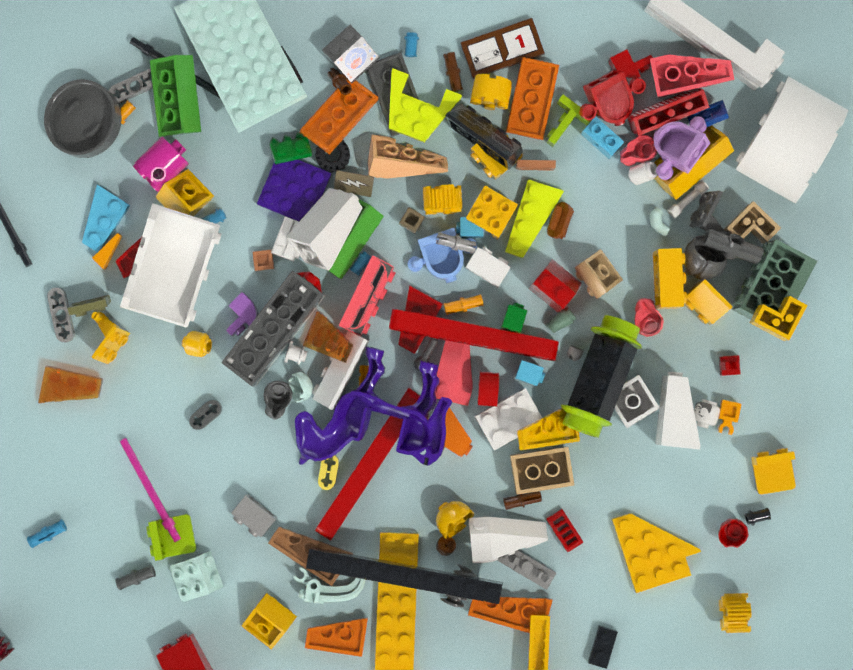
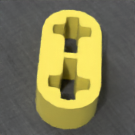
[318,455,339,490]

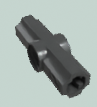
[703,229,763,264]

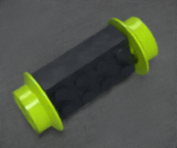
[560,315,642,438]

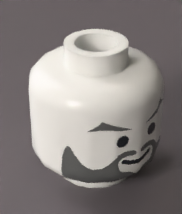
[694,399,720,429]

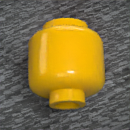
[182,331,212,357]

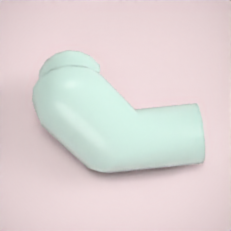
[650,208,670,236]

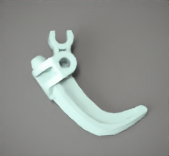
[293,567,365,604]

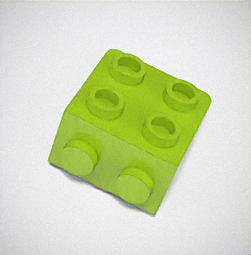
[146,514,196,561]

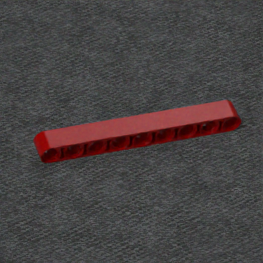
[389,309,559,361]
[315,388,420,541]

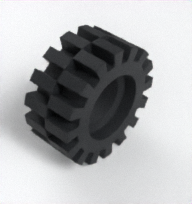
[315,140,350,173]

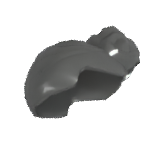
[264,381,293,420]

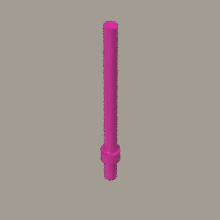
[120,438,181,542]

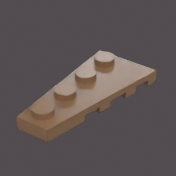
[268,526,354,586]

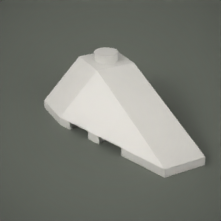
[469,517,548,564]

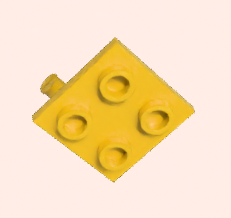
[91,312,130,364]

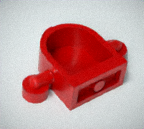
[579,69,646,126]

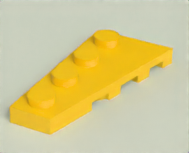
[517,408,580,450]

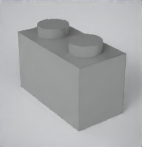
[231,494,277,537]

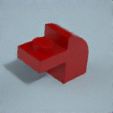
[608,49,653,82]
[477,371,499,407]

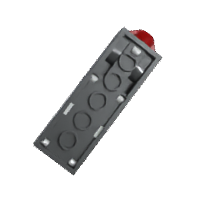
[221,270,325,387]

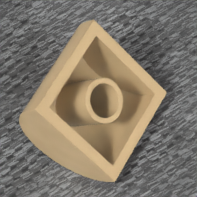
[575,249,623,299]

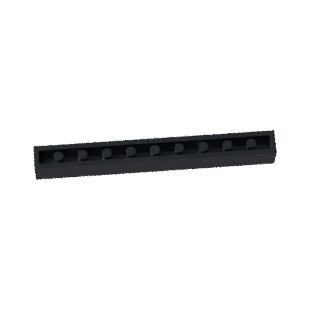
[306,547,503,604]

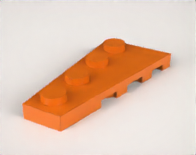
[468,597,553,633]

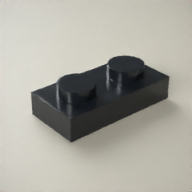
[588,625,618,669]

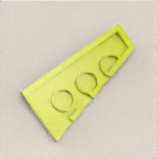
[505,179,564,258]

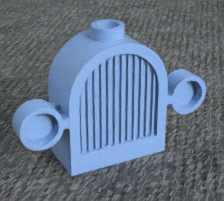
[408,228,477,284]

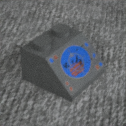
[322,25,379,84]

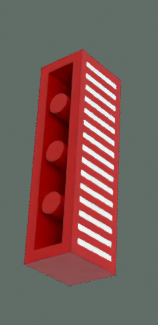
[628,88,710,136]

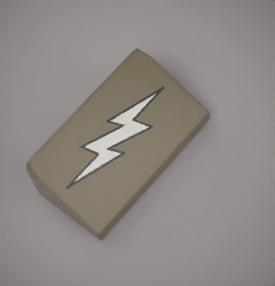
[334,170,374,197]

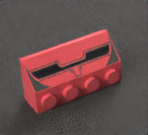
[339,255,396,337]

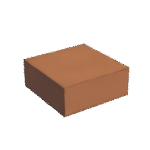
[253,250,274,271]

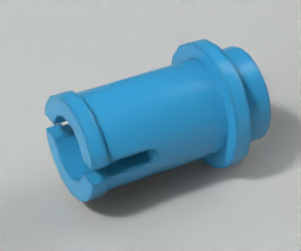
[404,32,419,57]
[201,208,227,224]
[350,251,371,276]

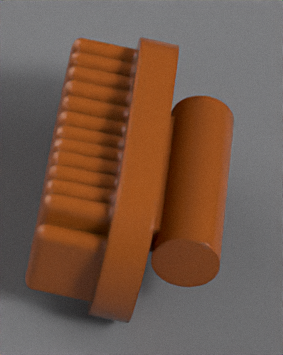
[547,202,574,239]

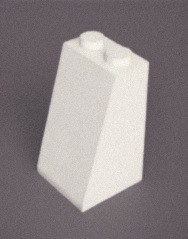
[286,188,362,271]
[655,372,700,450]

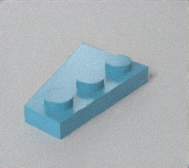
[82,185,130,253]

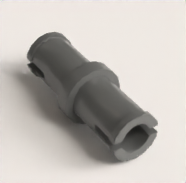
[115,565,156,590]

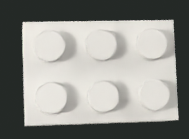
[475,388,542,450]

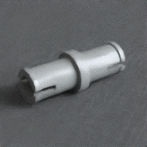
[436,232,476,254]

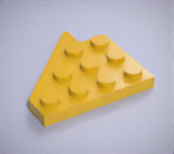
[612,513,701,593]

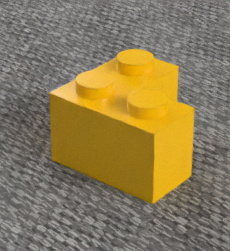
[749,296,808,341]

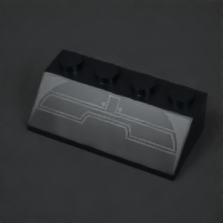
[445,103,523,170]

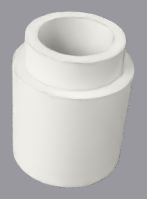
[628,161,657,185]

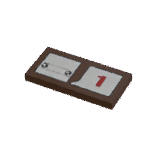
[460,18,545,79]

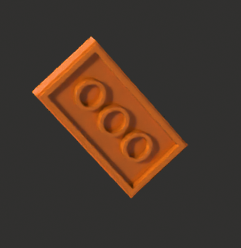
[506,57,559,140]
[300,80,379,155]

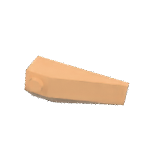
[368,135,448,179]

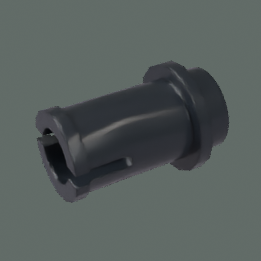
[745,508,771,526]

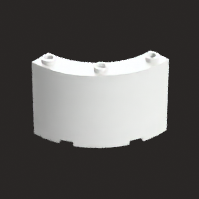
[736,76,848,204]
[120,203,221,327]

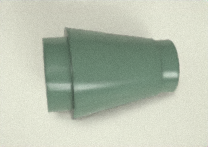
[547,306,577,333]

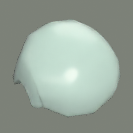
[288,372,313,403]

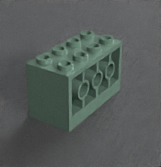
[732,239,817,320]

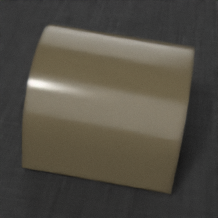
[399,207,425,234]

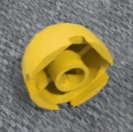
[435,501,474,539]

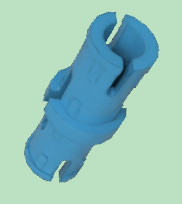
[27,520,67,548]

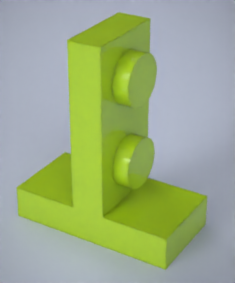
[547,95,592,147]

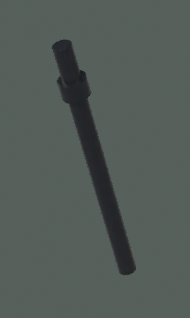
[130,37,221,99]
[0,203,33,268]

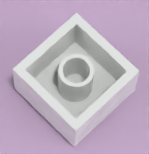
[615,375,660,428]

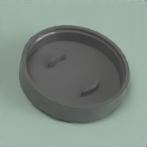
[44,79,122,158]

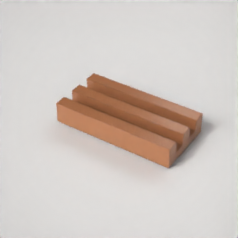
[516,160,556,171]

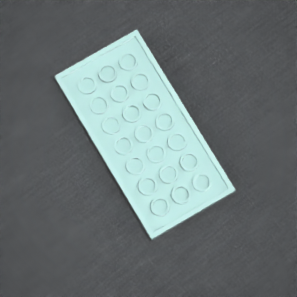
[174,0,307,133]

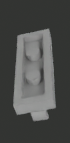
[497,550,556,590]

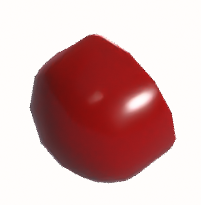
[718,519,749,548]

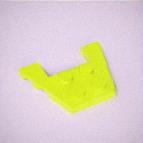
[389,69,462,143]

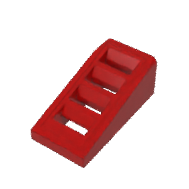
[546,509,584,553]

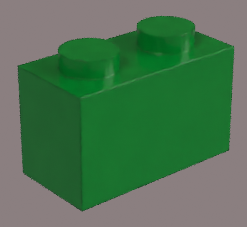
[501,302,528,333]

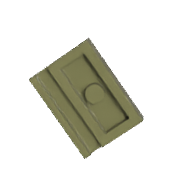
[67,295,111,317]

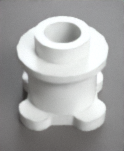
[284,341,308,365]

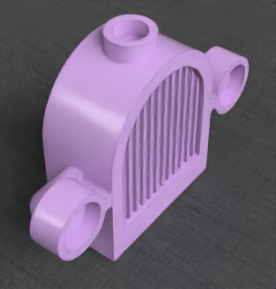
[654,117,710,180]

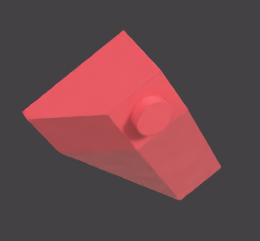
[650,54,735,98]
[436,340,473,406]

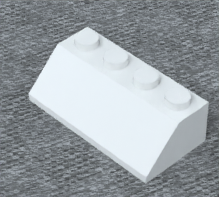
[312,331,369,410]

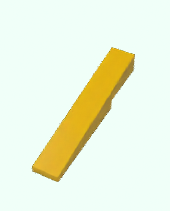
[528,615,550,670]

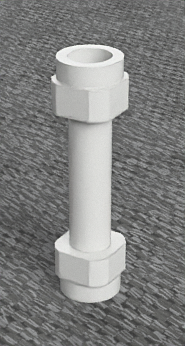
[667,180,709,219]

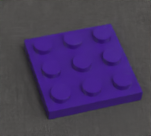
[257,160,332,222]

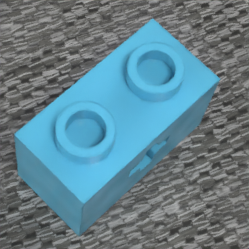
[581,117,624,159]

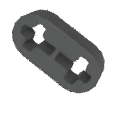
[189,400,222,430]

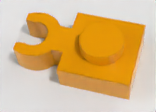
[718,400,742,435]

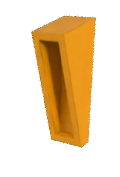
[92,233,122,270]

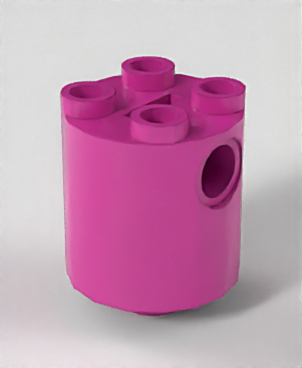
[133,136,189,192]

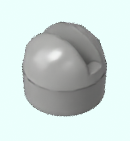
[567,345,584,361]

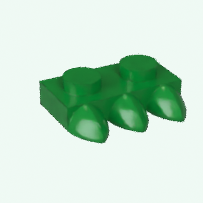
[269,132,312,164]

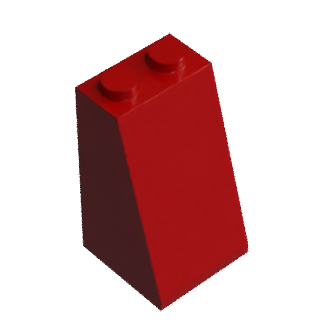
[528,259,582,313]
[156,633,213,670]

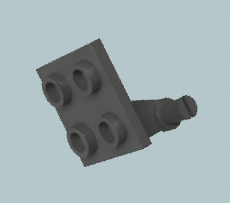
[689,191,730,236]

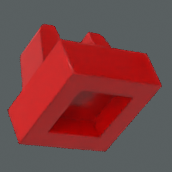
[719,355,741,376]

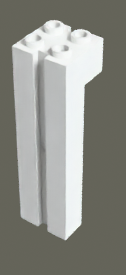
[644,0,785,91]

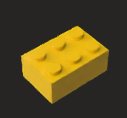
[653,248,687,309]

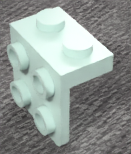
[170,551,223,602]

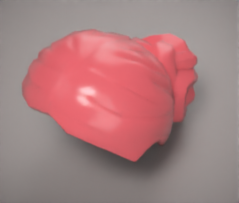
[620,135,657,166]
[634,298,664,337]

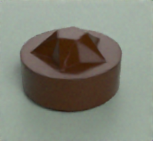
[436,536,456,556]

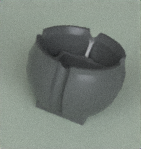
[684,235,728,281]

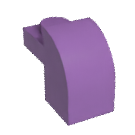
[226,292,258,336]

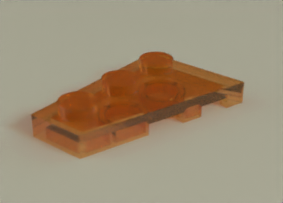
[38,365,103,403]

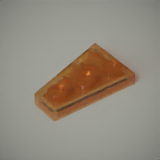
[303,311,353,363]

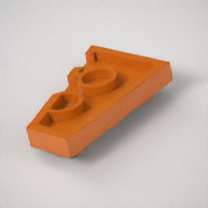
[305,617,368,657]

